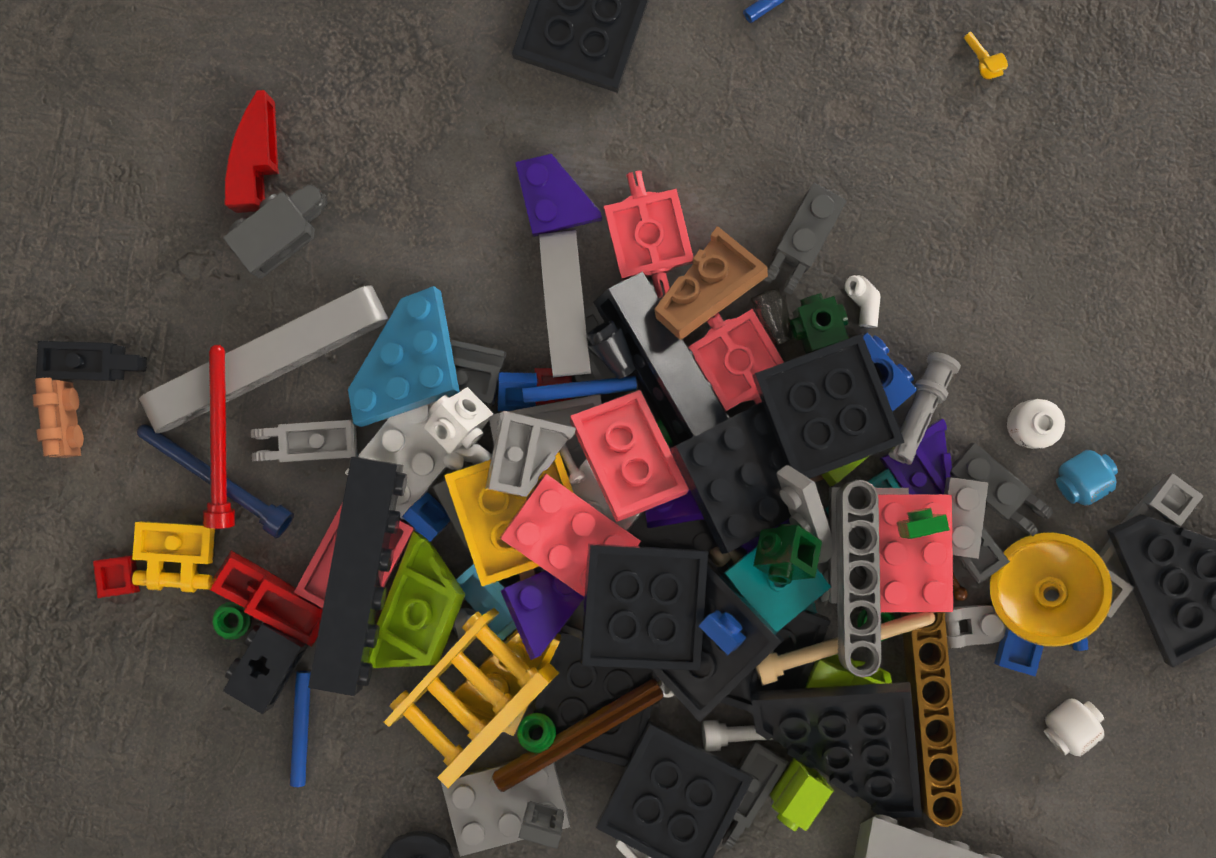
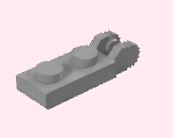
[251,420,358,462]
[776,465,835,564]

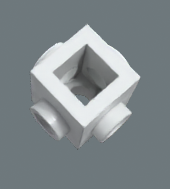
[424,387,493,454]

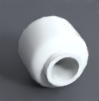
[1007,399,1065,449]
[1044,699,1104,756]

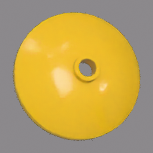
[990,533,1112,647]

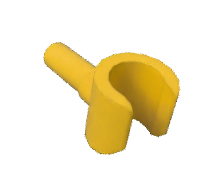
[964,32,1008,79]

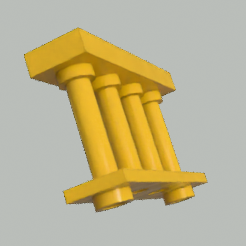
[384,608,559,788]

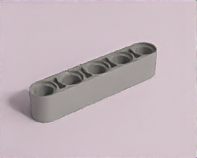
[836,480,881,677]

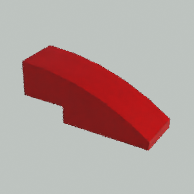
[225,90,279,213]
[210,550,323,647]

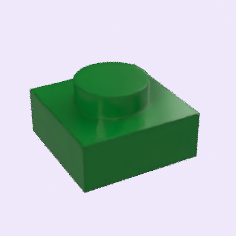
[897,508,950,539]

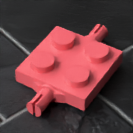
[604,171,693,298]
[688,309,784,412]

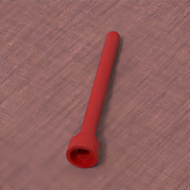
[203,345,235,529]

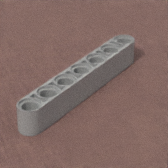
[139,285,389,433]

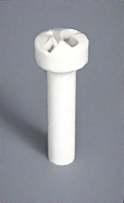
[559,444,586,485]

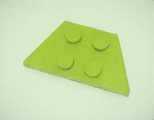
[367,531,465,668]

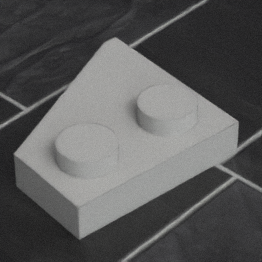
[485,411,576,497]

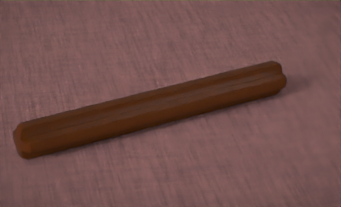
[492,679,664,792]

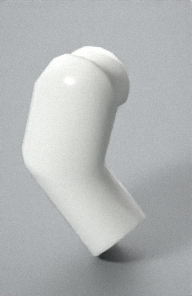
[844,275,880,328]
[443,444,492,471]

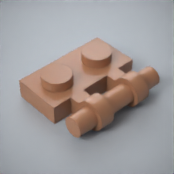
[32,378,84,458]

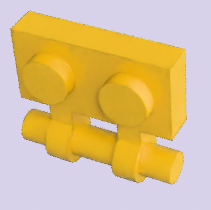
[132,521,215,593]

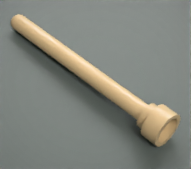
[756,612,935,686]

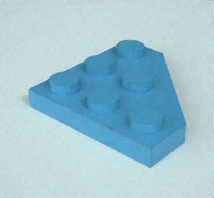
[348,286,460,427]

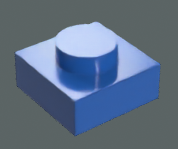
[498,372,537,411]
[402,492,451,542]
[699,610,746,655]
[994,628,1044,676]

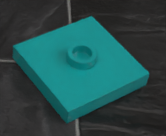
[722,545,831,632]

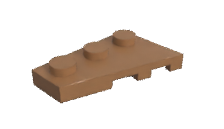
[654,226,768,340]

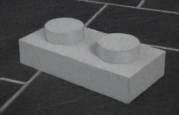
[944,477,988,559]

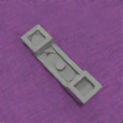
[539,230,591,378]
[1099,473,1204,618]

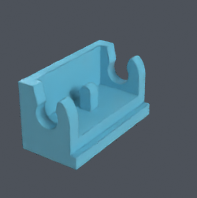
[456,564,516,640]

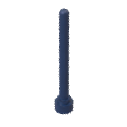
[137,424,294,538]

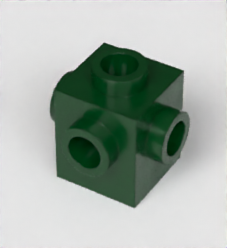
[790,293,849,354]
[753,524,822,584]

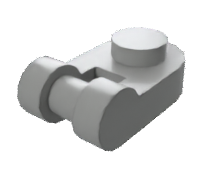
[945,604,1007,648]

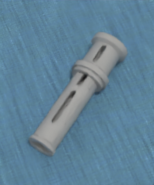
[888,352,961,465]

